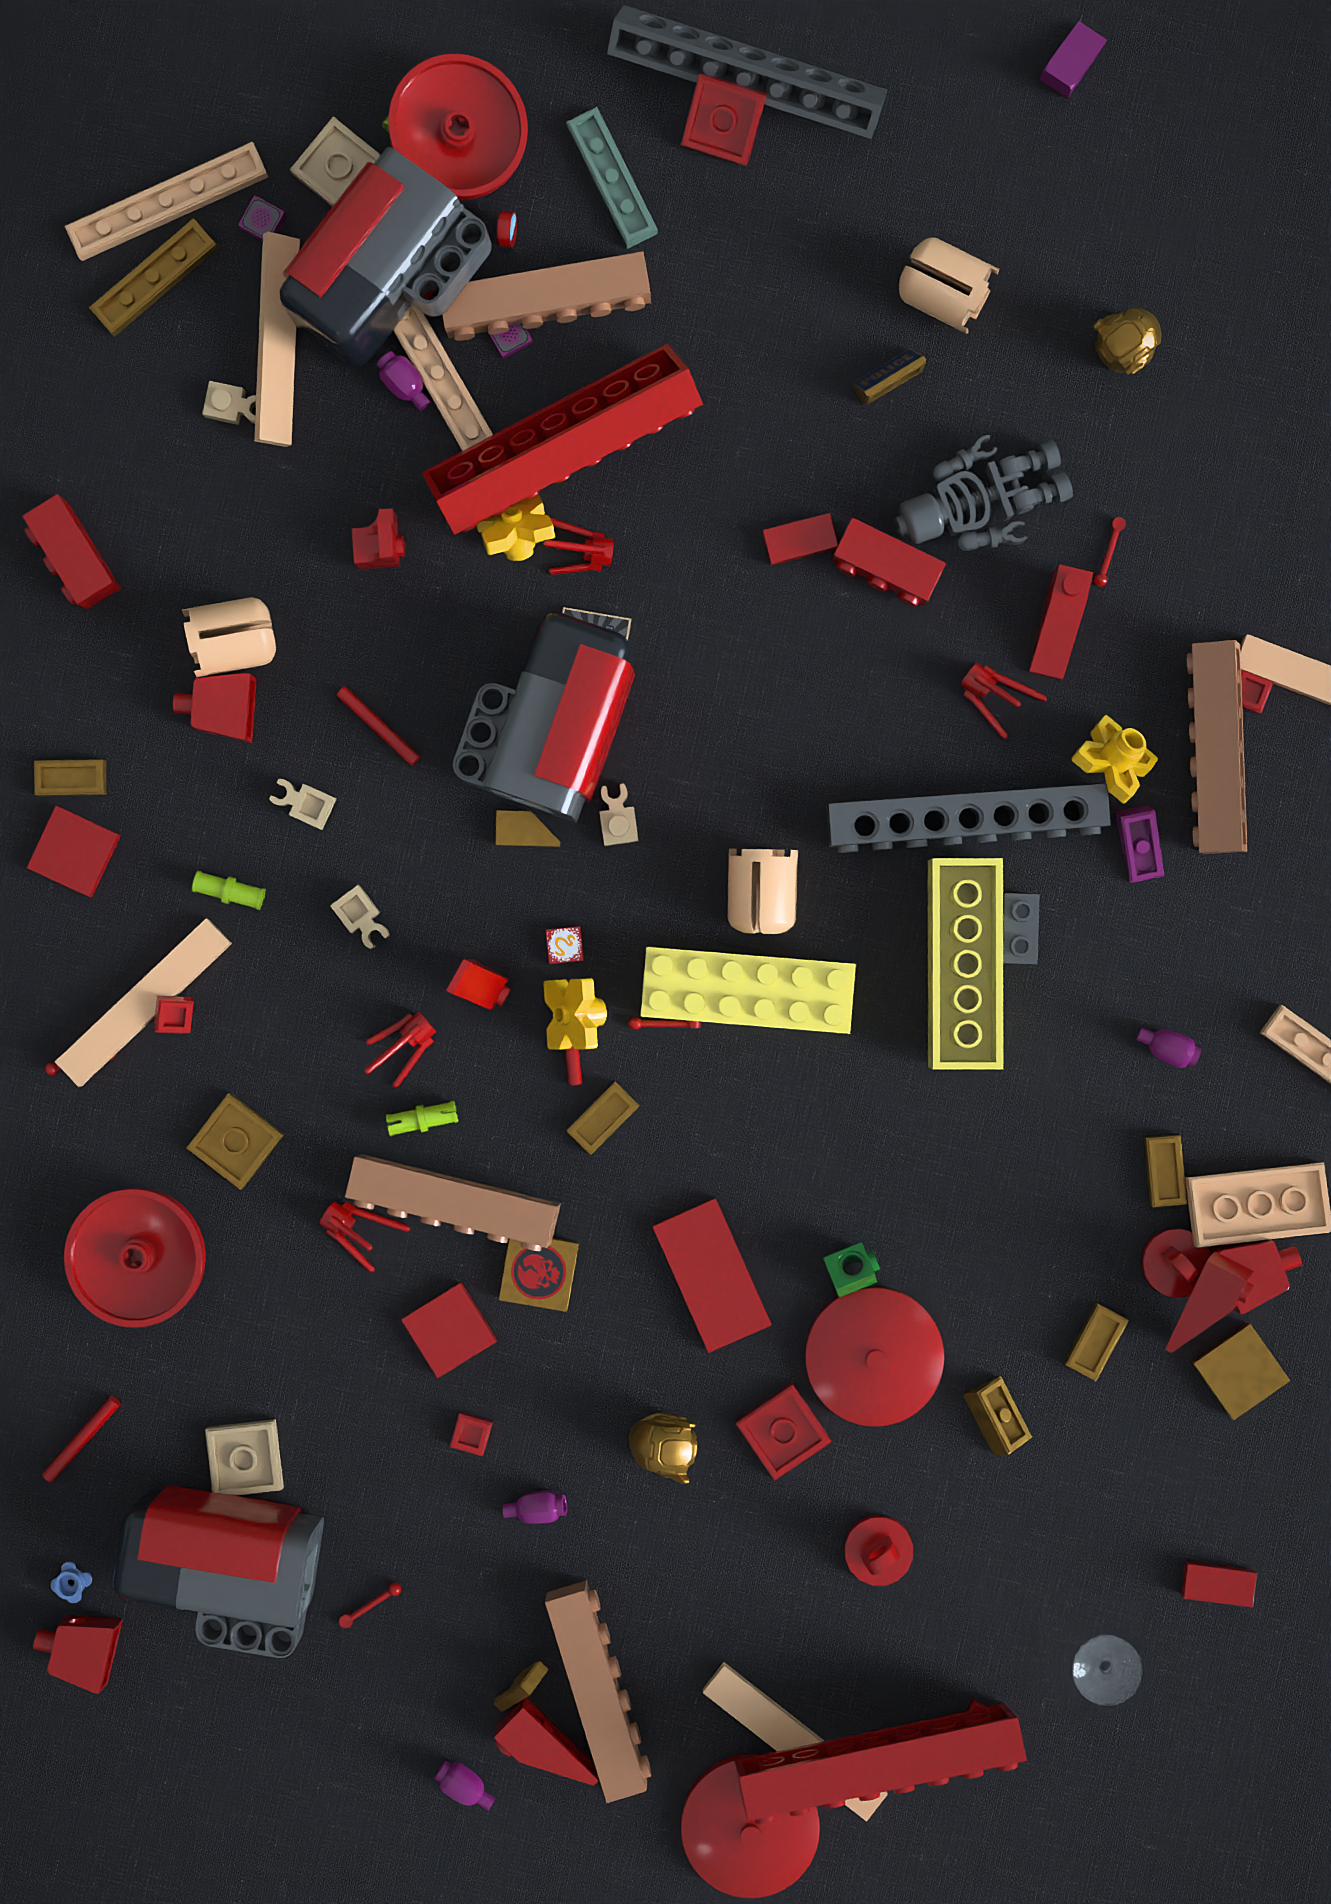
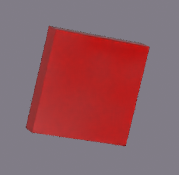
[681,73,767,166]
[27,806,121,897]
[401,1282,497,1378]
[735,1383,832,1481]

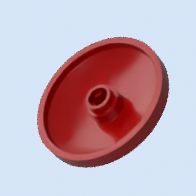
[388,54,528,200]
[64,1187,206,1328]
[805,1286,944,1427]
[681,1754,820,1898]

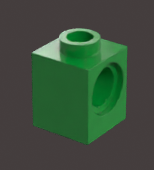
[823,1242,880,1298]

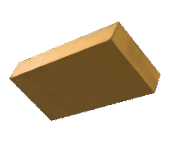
[34,760,107,796]
[567,1081,640,1155]
[1144,1134,1187,1207]
[1064,1302,1129,1381]

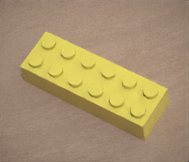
[928,858,1003,1069]
[641,947,856,1034]

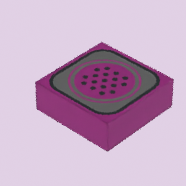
[238,195,287,241]
[487,323,533,359]

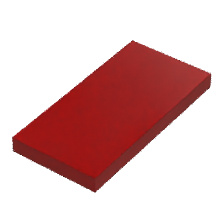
[652,1197,772,1353]

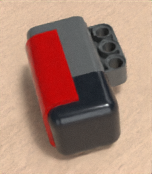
[280,146,492,367]
[453,612,635,823]
[113,1485,324,1658]

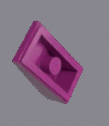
[1039,21,1107,99]
[1115,805,1164,883]

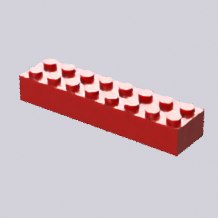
[422,343,703,535]
[734,1703,1027,1824]

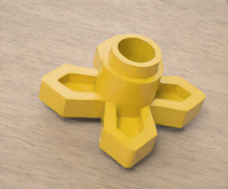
[476,494,555,561]
[1071,715,1158,803]
[544,978,607,1049]

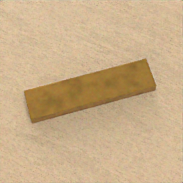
[89,218,218,337]

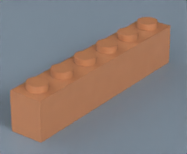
[438,251,651,341]
[1187,640,1247,854]
[345,1154,561,1251]
[545,1580,652,1803]

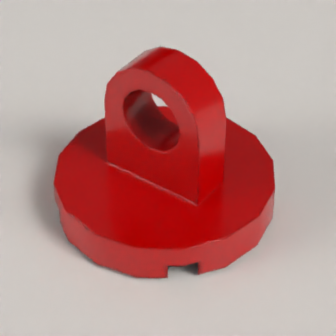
[1141,1228,1211,1298]
[844,1515,913,1586]

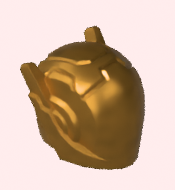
[1092,307,1162,375]
[628,1411,697,1484]

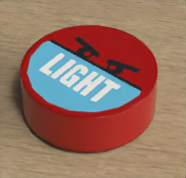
[496,211,517,248]

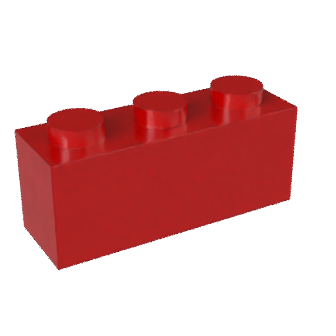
[22,494,121,610]
[831,518,946,607]

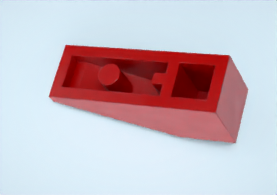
[1029,564,1093,680]
[446,959,511,1010]
[1165,1251,1254,1353]
[494,1697,599,1786]

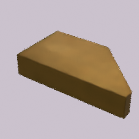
[496,810,560,847]
[493,1661,549,1712]

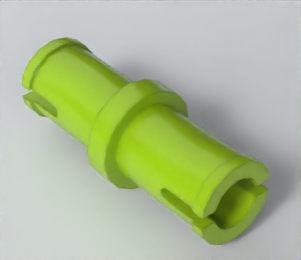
[192,871,266,910]
[386,1101,458,1136]

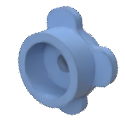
[51,1561,92,1603]

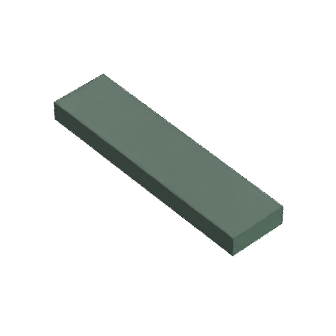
[566,107,658,249]

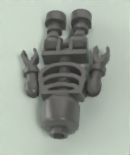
[894,435,1073,551]

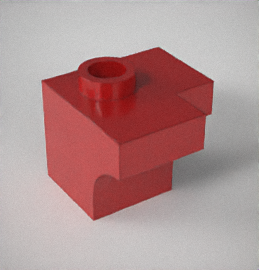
[352,508,405,570]

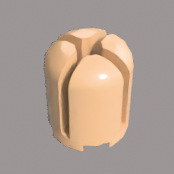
[899,237,999,334]
[182,597,276,678]
[728,849,798,934]

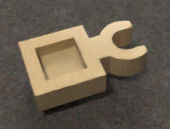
[202,381,256,425]
[270,779,336,830]
[599,784,639,846]
[330,885,390,949]

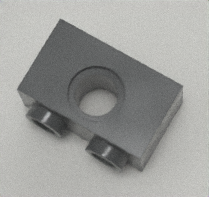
[1003,893,1040,964]

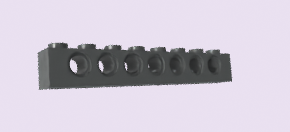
[607,5,887,139]
[826,784,1111,853]

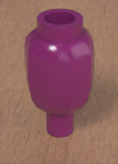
[377,351,431,411]
[1136,1027,1202,1068]
[503,1490,567,1524]
[434,1760,495,1811]

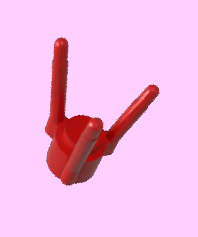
[544,517,614,575]
[960,662,1047,739]
[364,1011,437,1088]
[319,1201,410,1273]

